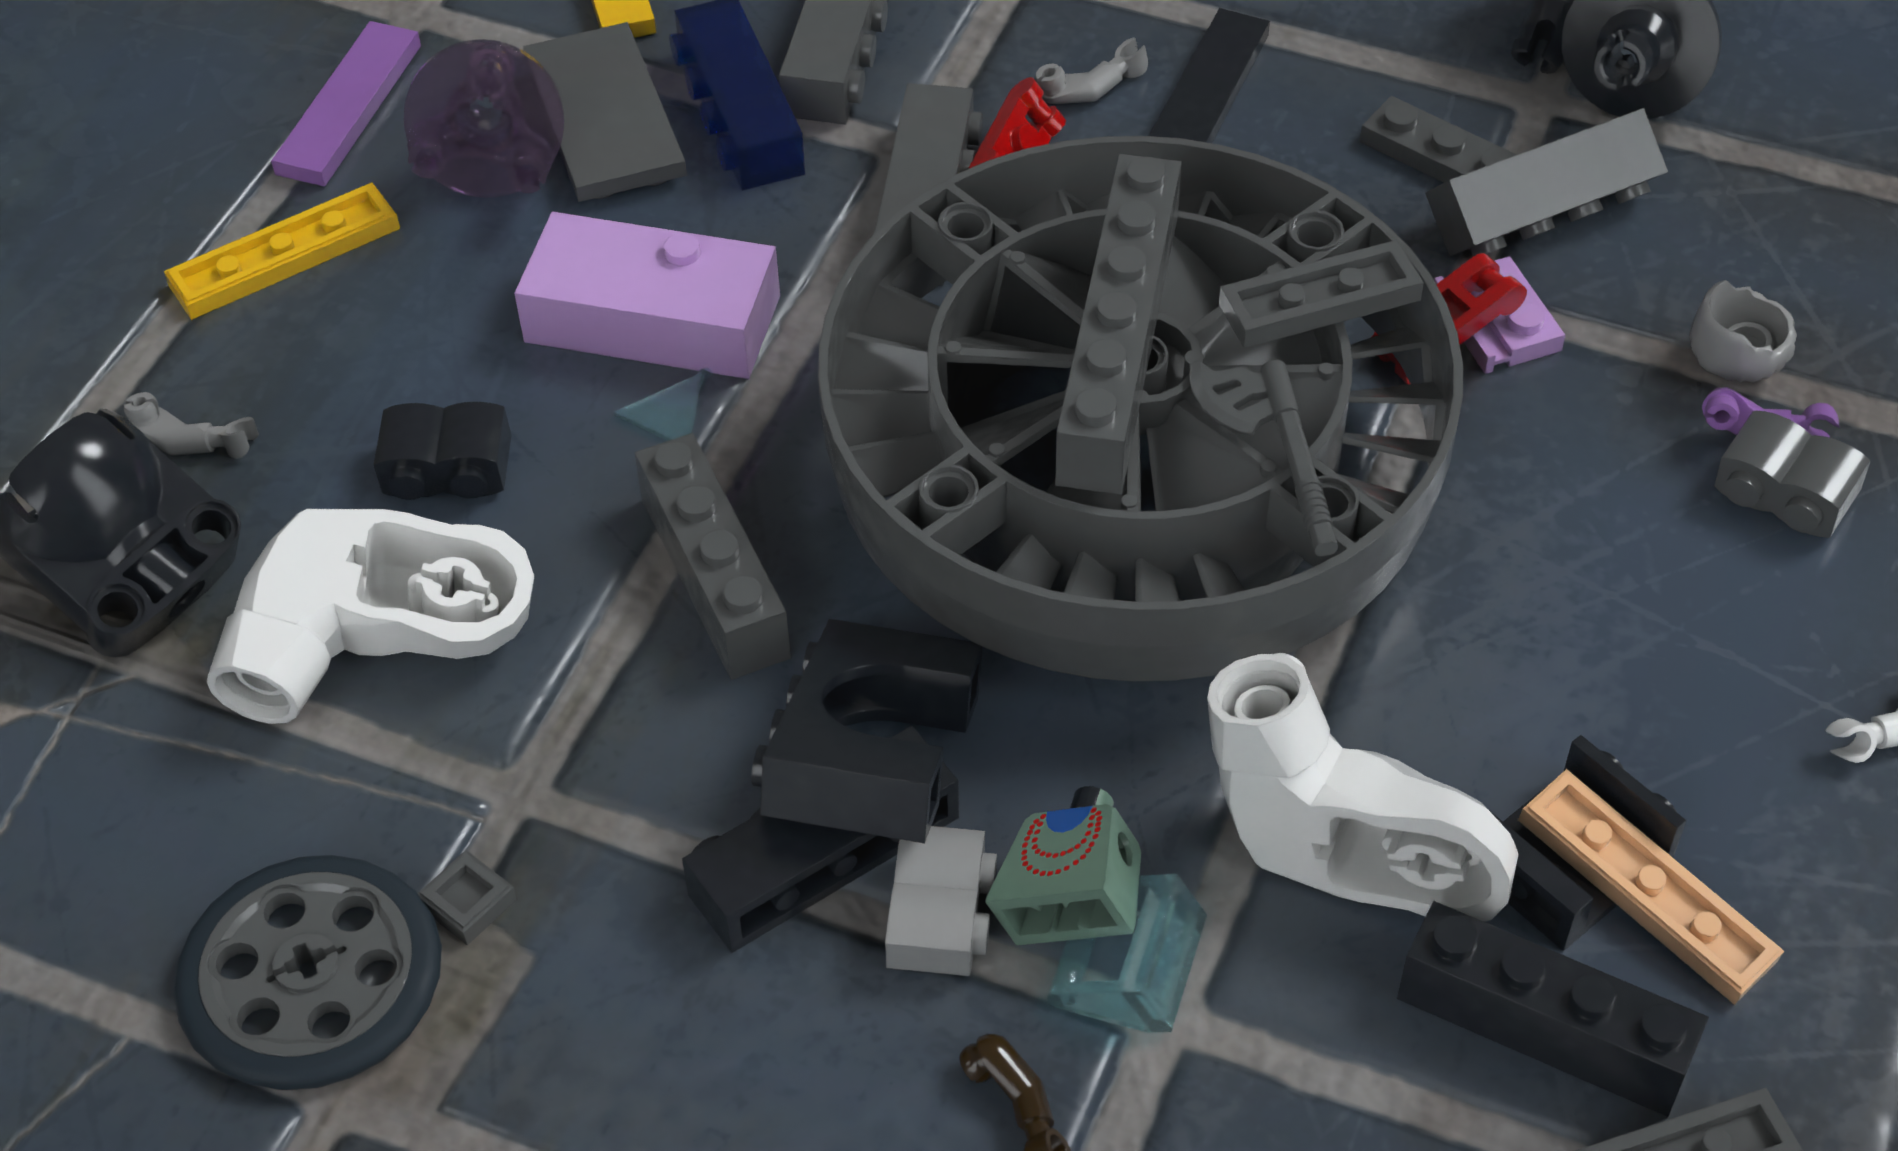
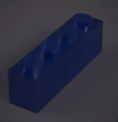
[669,0,806,191]

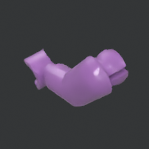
[1702,387,1840,438]

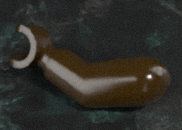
[959,1034,1071,1151]

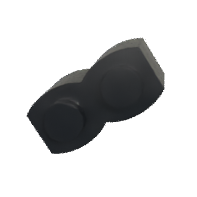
[373,402,512,500]

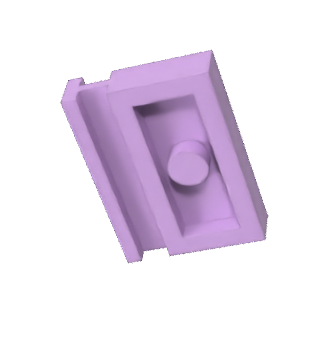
[1434,256,1565,374]

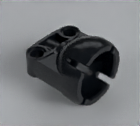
[0,409,241,658]

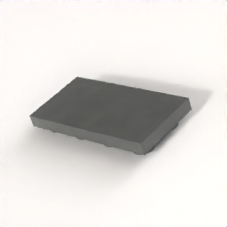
[523,22,687,202]

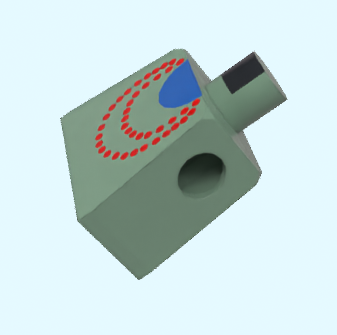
[985,786,1141,945]

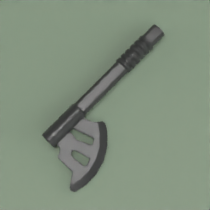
[1189,360,1338,557]

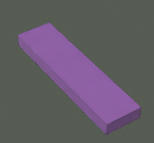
[271,21,421,187]

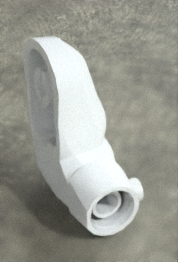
[207,509,534,724]

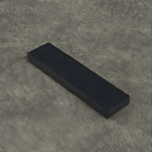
[1150,8,1270,143]

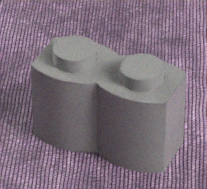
[885,826,997,976]

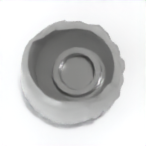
[1689,280,1797,383]

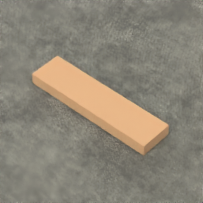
[1518,769,1784,1005]

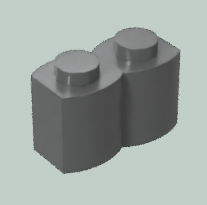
[1714,410,1870,538]

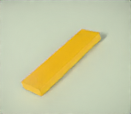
[164,182,400,320]

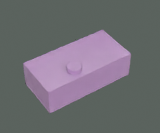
[514,212,780,379]

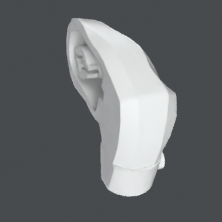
[1207,653,1518,922]

